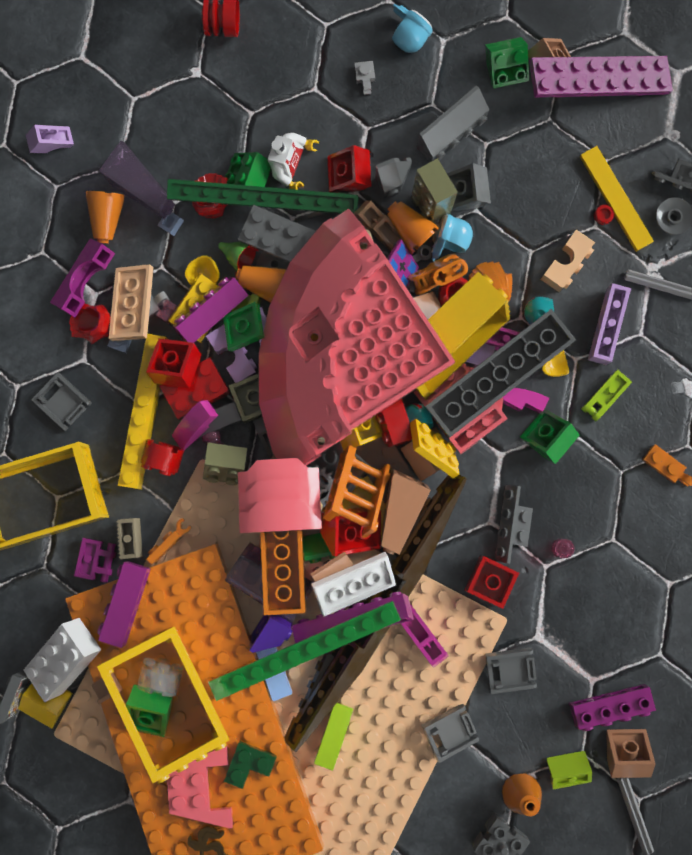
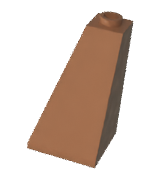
[381,468,431,555]

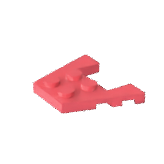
[167,746,233,828]

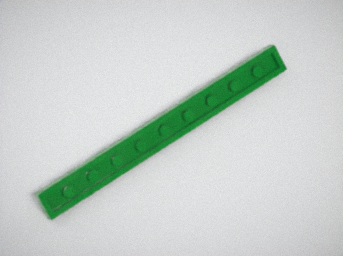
[208,600,401,701]

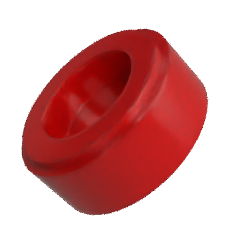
[594,205,614,225]

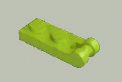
[581,369,632,422]

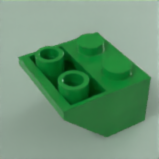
[485,37,529,88]
[225,152,271,187]
[302,533,337,564]

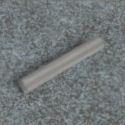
[624,270,692,300]
[617,778,654,855]

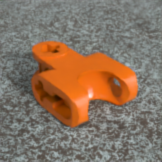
[408,254,468,295]

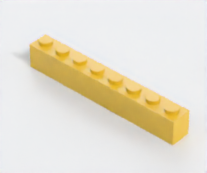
[118,334,167,490]

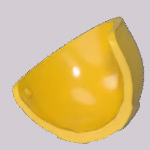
[185,256,219,286]
[542,350,569,377]

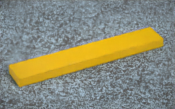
[580,146,654,252]

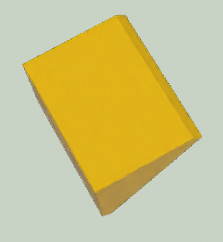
[18,683,73,729]

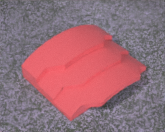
[414,363,508,454]
[238,458,322,533]

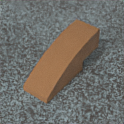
[354,201,402,251]

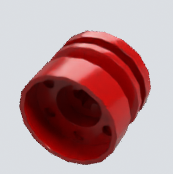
[202,0,240,37]

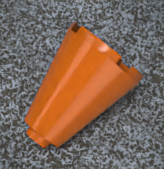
[86,191,124,244]
[387,201,439,254]
[235,266,286,303]
[502,773,542,816]

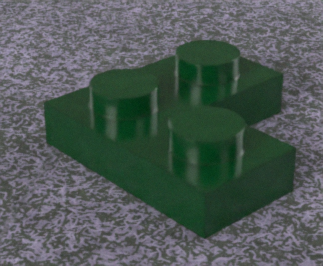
[224,741,277,789]

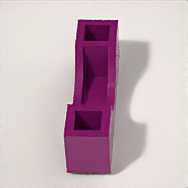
[50,239,115,317]

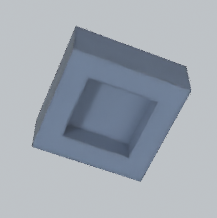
[157,210,184,236]
[107,340,132,354]

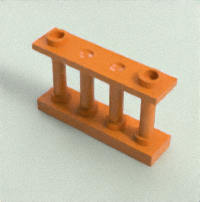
[323,445,390,538]

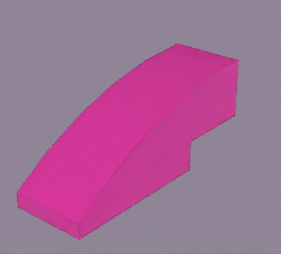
[503,388,549,414]
[172,400,218,450]
[401,605,449,668]

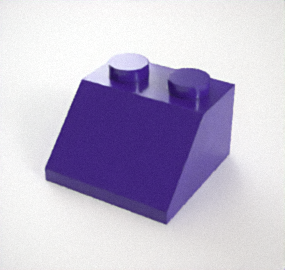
[250,614,292,653]

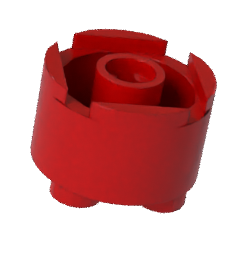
[141,439,185,476]

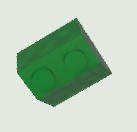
[520,408,580,464]
[125,684,173,737]

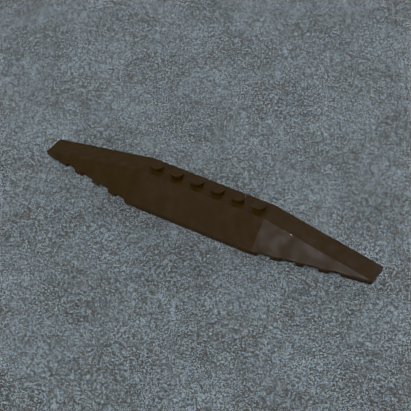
[284,475,467,752]

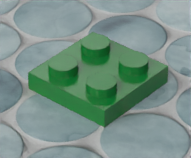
[223,302,264,352]

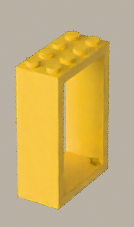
[416,272,510,400]
[0,442,109,551]
[97,627,229,784]

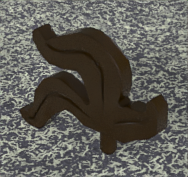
[188,826,228,855]

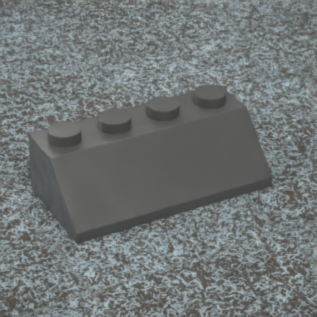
[417,85,489,162]

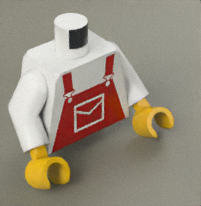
[268,132,319,190]

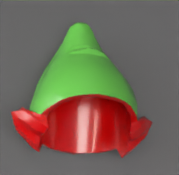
[218,242,259,276]

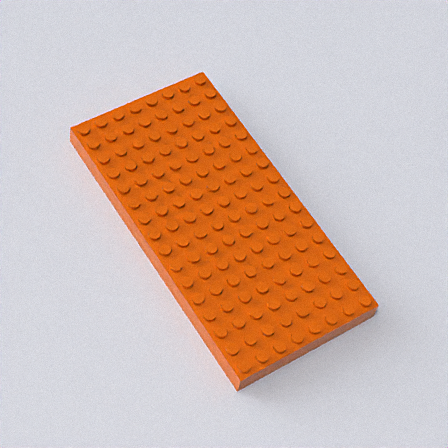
[66,543,324,855]

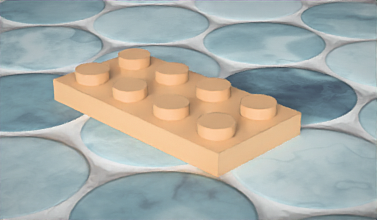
[109,264,153,341]

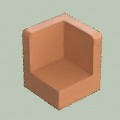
[92,673,123,704]

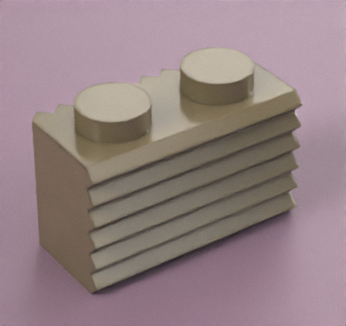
[116,518,143,559]

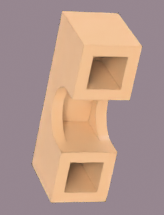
[540,230,595,292]

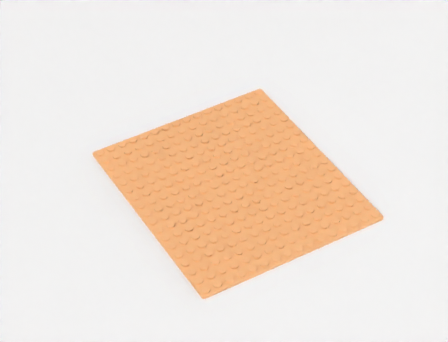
[54,460,507,855]

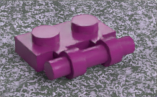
[74,538,116,582]

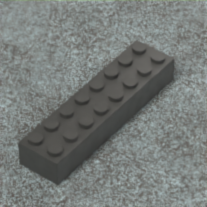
[425,309,576,438]

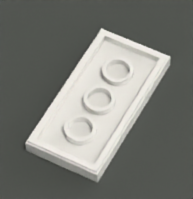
[311,552,396,617]

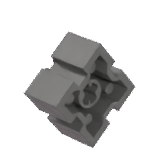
[471,812,530,855]

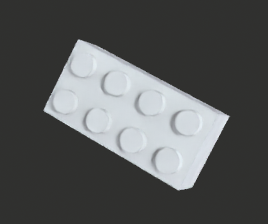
[24,618,101,702]

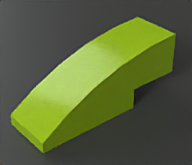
[314,703,353,771]

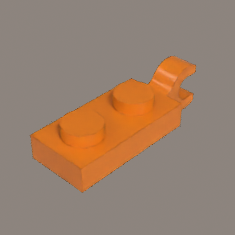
[642,444,692,487]
[147,518,192,565]

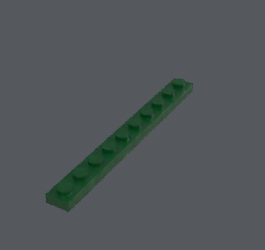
[167,179,358,214]

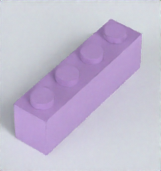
[588,283,631,365]

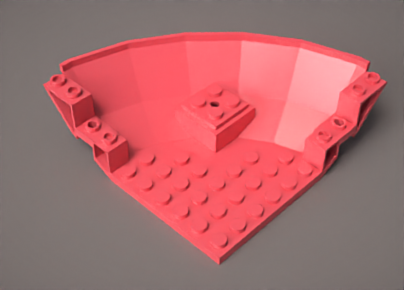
[259,209,455,466]

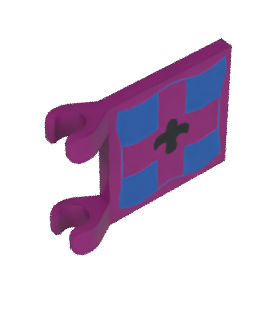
[387,240,419,288]

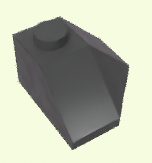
[375,158,412,198]

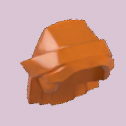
[469,261,512,302]

